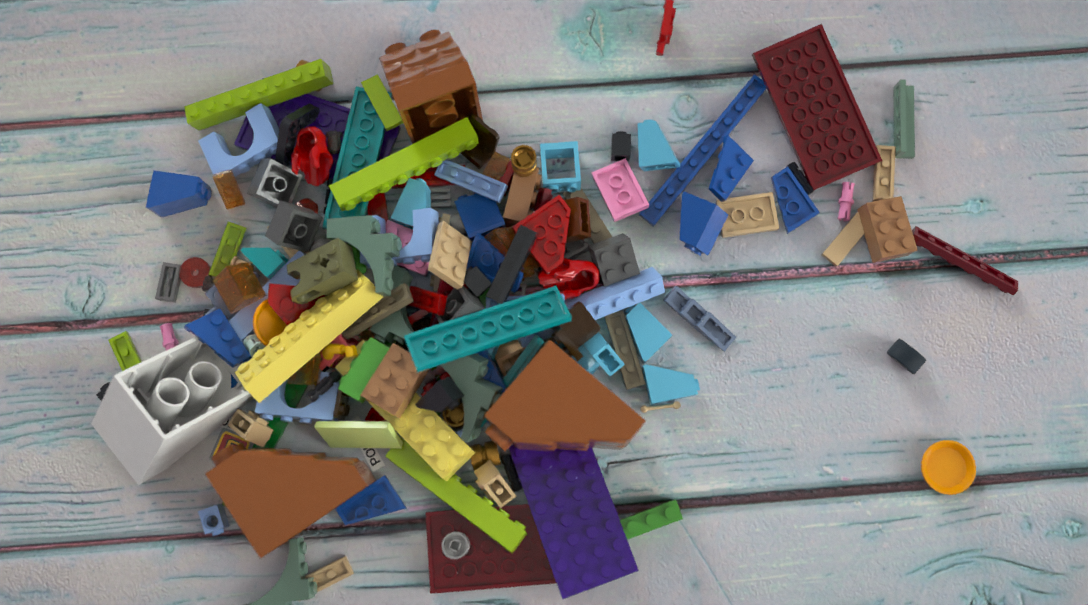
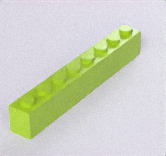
[184,59,334,131]
[329,117,479,211]
[385,437,527,554]

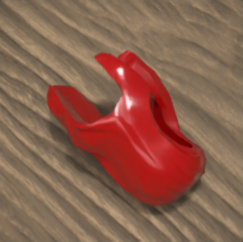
[291,126,333,187]
[538,258,600,300]

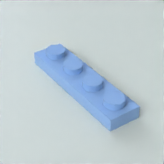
[434,160,508,203]

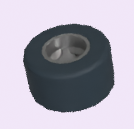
[887,339,926,374]

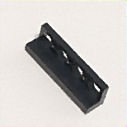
[486,225,539,304]

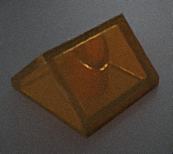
[213,262,267,314]

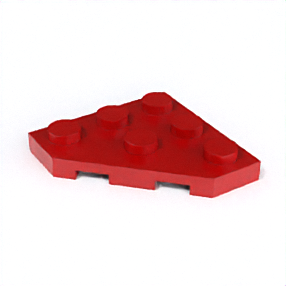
[512,194,571,275]
[267,283,325,325]

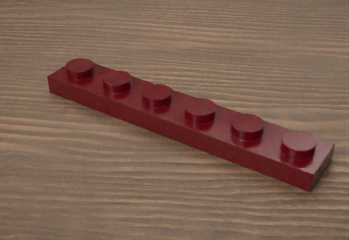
[912,226,1018,296]

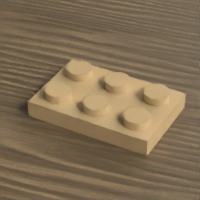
[716,192,779,238]
[428,221,472,290]

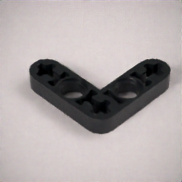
[275,103,320,167]

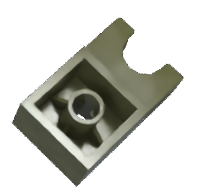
[287,238,358,304]

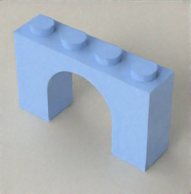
[198,103,279,183]
[360,208,439,269]
[255,372,343,424]

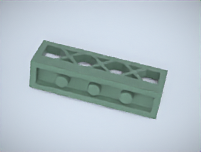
[893,79,915,159]

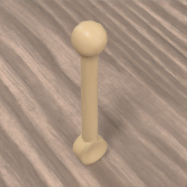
[640,401,681,413]

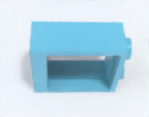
[540,141,581,194]

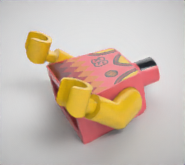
[317,333,361,372]

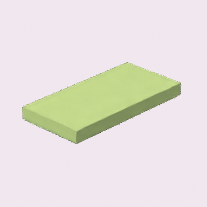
[314,421,403,448]

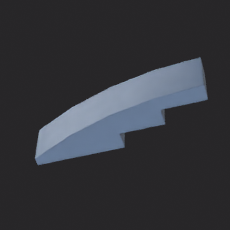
[663,286,736,352]

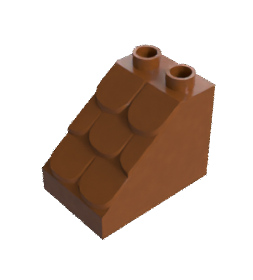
[379,30,483,144]
[484,340,646,452]
[205,443,376,559]

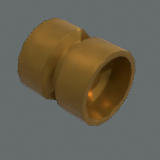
[511,145,537,177]
[443,401,464,428]
[469,441,501,471]

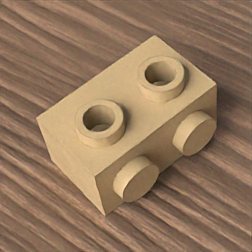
[228,408,273,447]
[474,460,517,508]

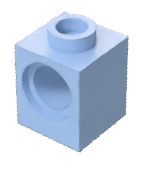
[198,504,230,536]

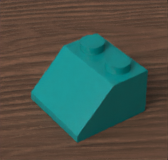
[240,248,289,280]

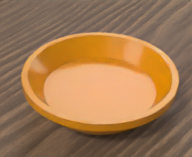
[253,299,287,346]
[921,440,976,495]

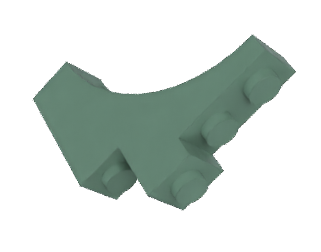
[327,215,402,296]
[370,266,414,345]
[440,353,503,443]
[244,537,317,605]

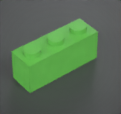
[338,337,390,404]
[620,499,683,540]

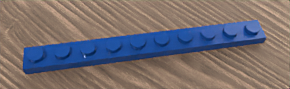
[639,74,766,227]

